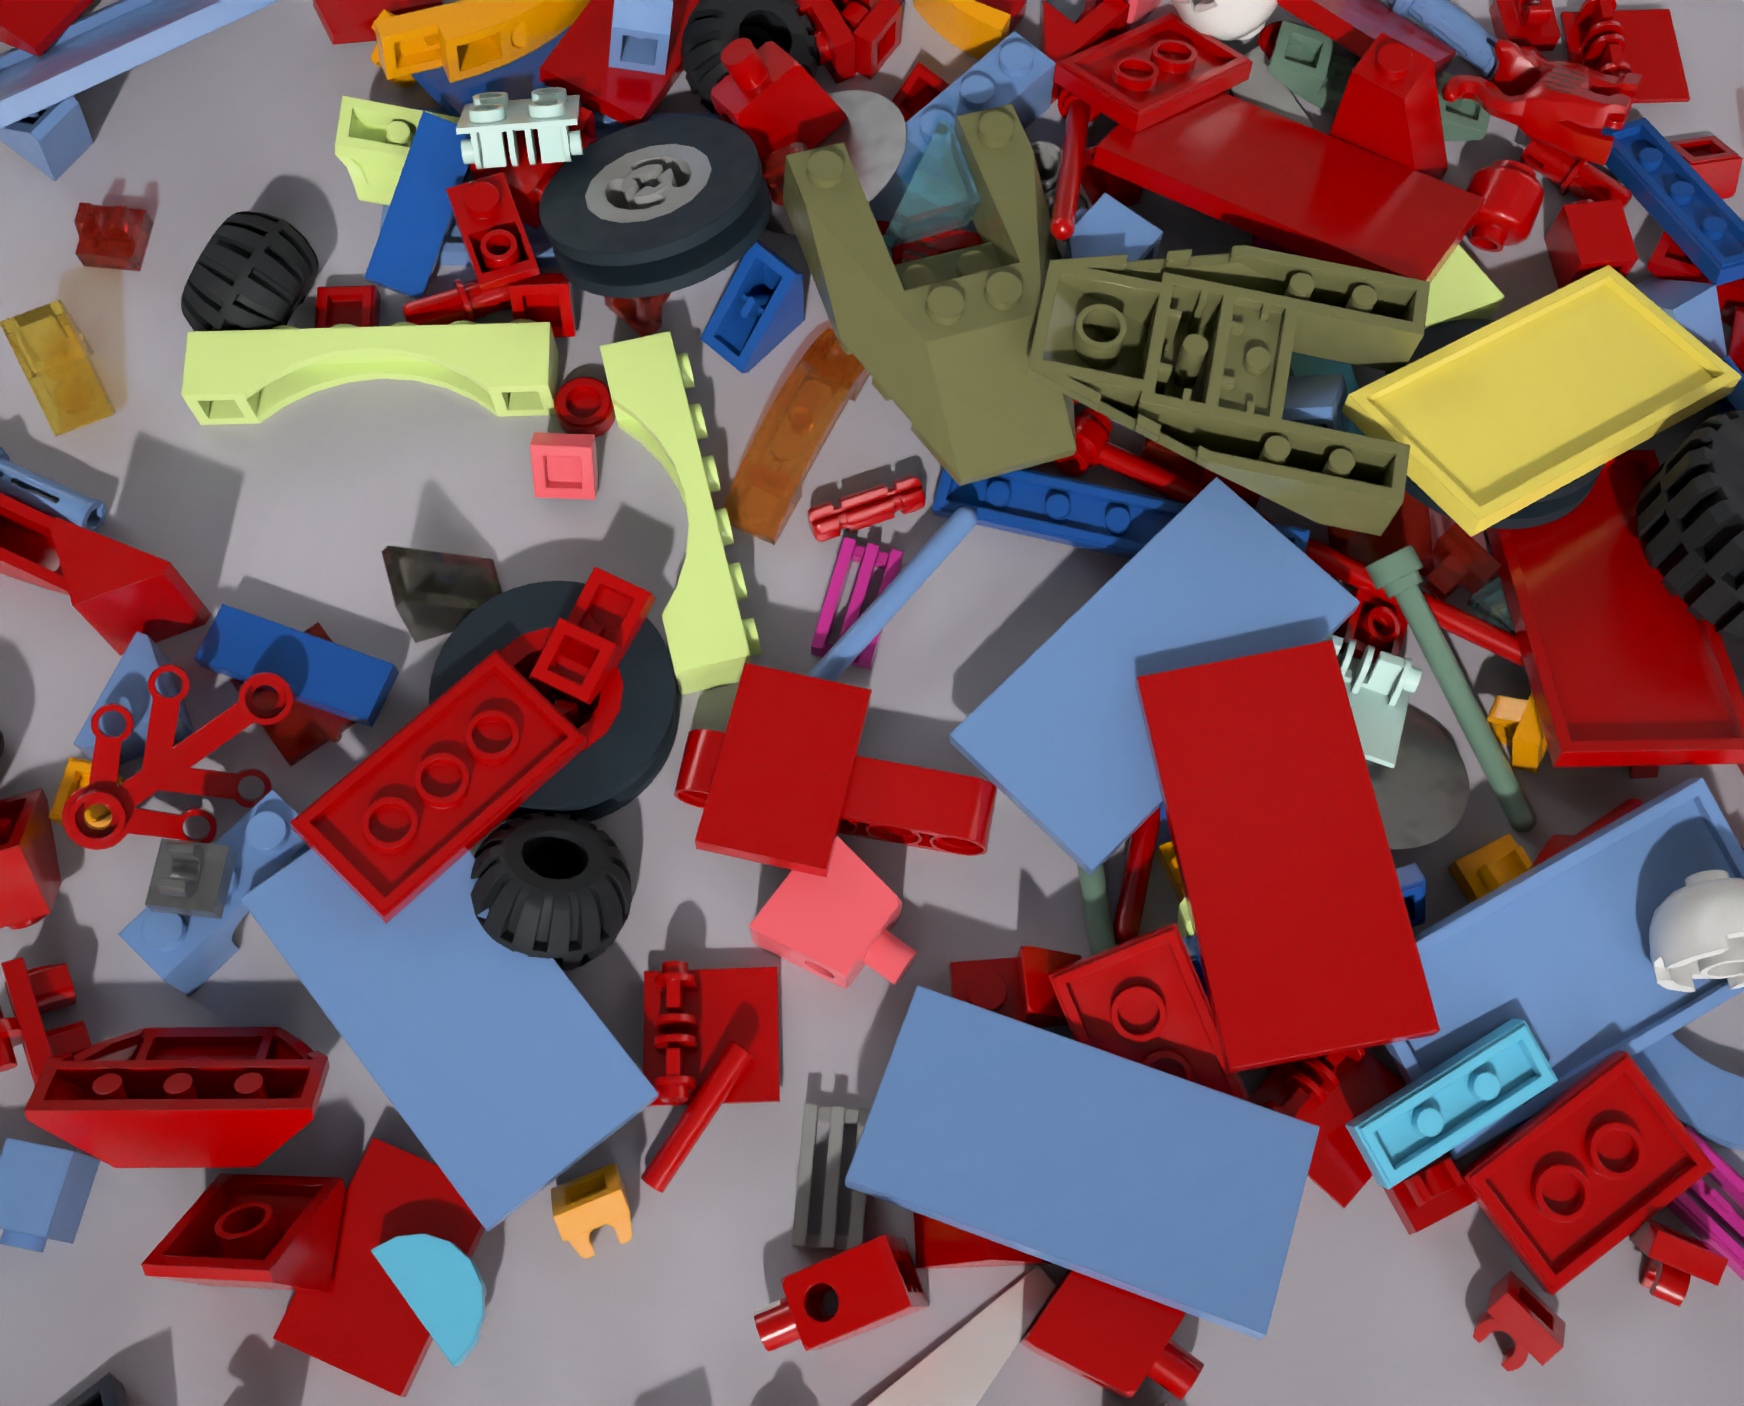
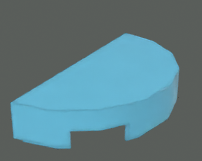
[371,1234,487,1367]

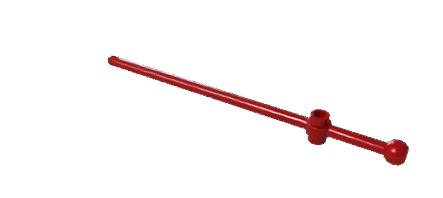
[1054,409,1525,668]

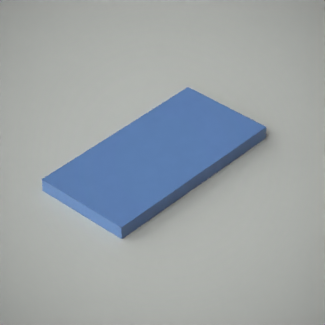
[0,0,280,129]
[949,477,1360,876]
[1385,778,1744,1160]
[239,849,659,1232]
[845,985,1320,1340]

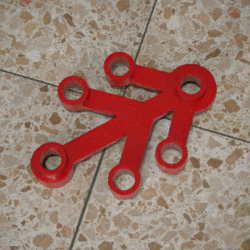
[62,664,293,850]

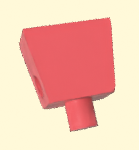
[749,835,918,988]

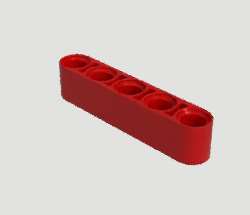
[674,729,997,856]

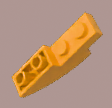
[374,0,590,83]

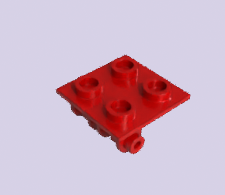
[1560,0,1690,104]
[643,961,780,1107]
[1249,1048,1406,1209]

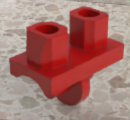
[0,957,92,1086]

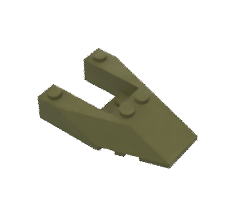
[783,104,1076,486]
[1026,245,1430,536]

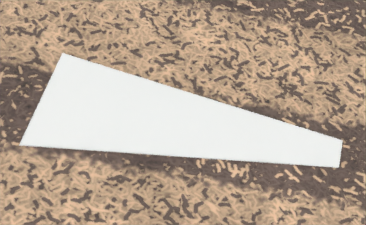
[867,1265,1056,1406]

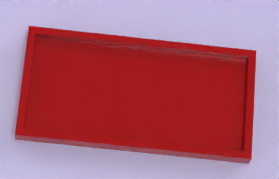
[1092,92,1485,283]
[1486,450,1744,767]
[1135,640,1440,1074]

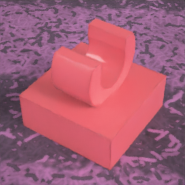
[530,432,599,500]

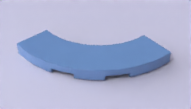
[1631,1034,1744,1151]

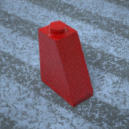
[1329,32,1448,180]

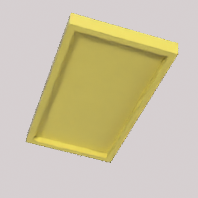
[1341,265,1742,537]

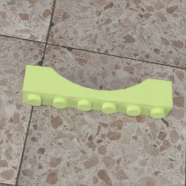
[181,319,559,425]
[599,331,762,695]

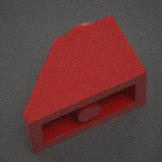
[0,788,62,930]

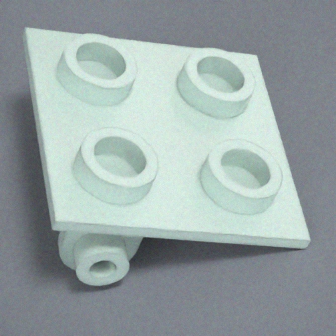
[456,87,583,169]
[1326,635,1422,768]

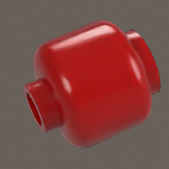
[1466,159,1544,252]

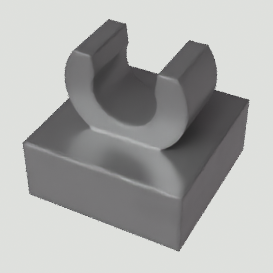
[145,838,237,919]

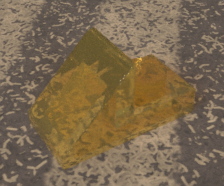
[0,300,116,437]

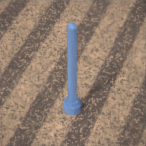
[806,507,977,682]

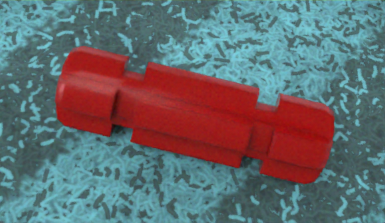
[808,474,926,542]

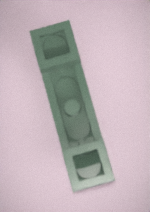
[1267,20,1490,141]

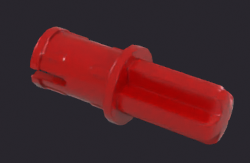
[1519,140,1632,209]
[403,279,512,325]

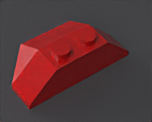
[24,1027,330,1168]

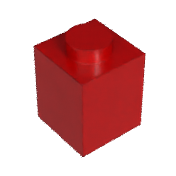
[1544,199,1638,289]

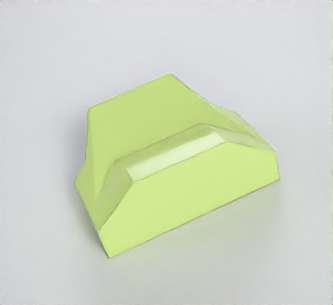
[335,96,459,206]

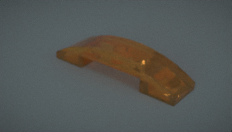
[723,327,870,545]

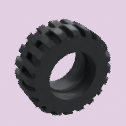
[1636,410,1744,641]

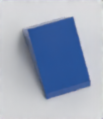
[700,239,805,373]

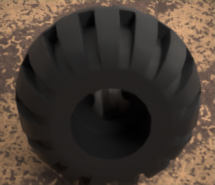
[681,0,819,113]
[181,211,319,331]
[470,812,632,972]

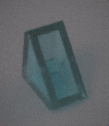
[883,119,982,248]

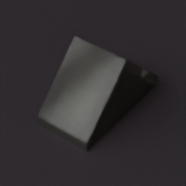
[382,545,502,643]

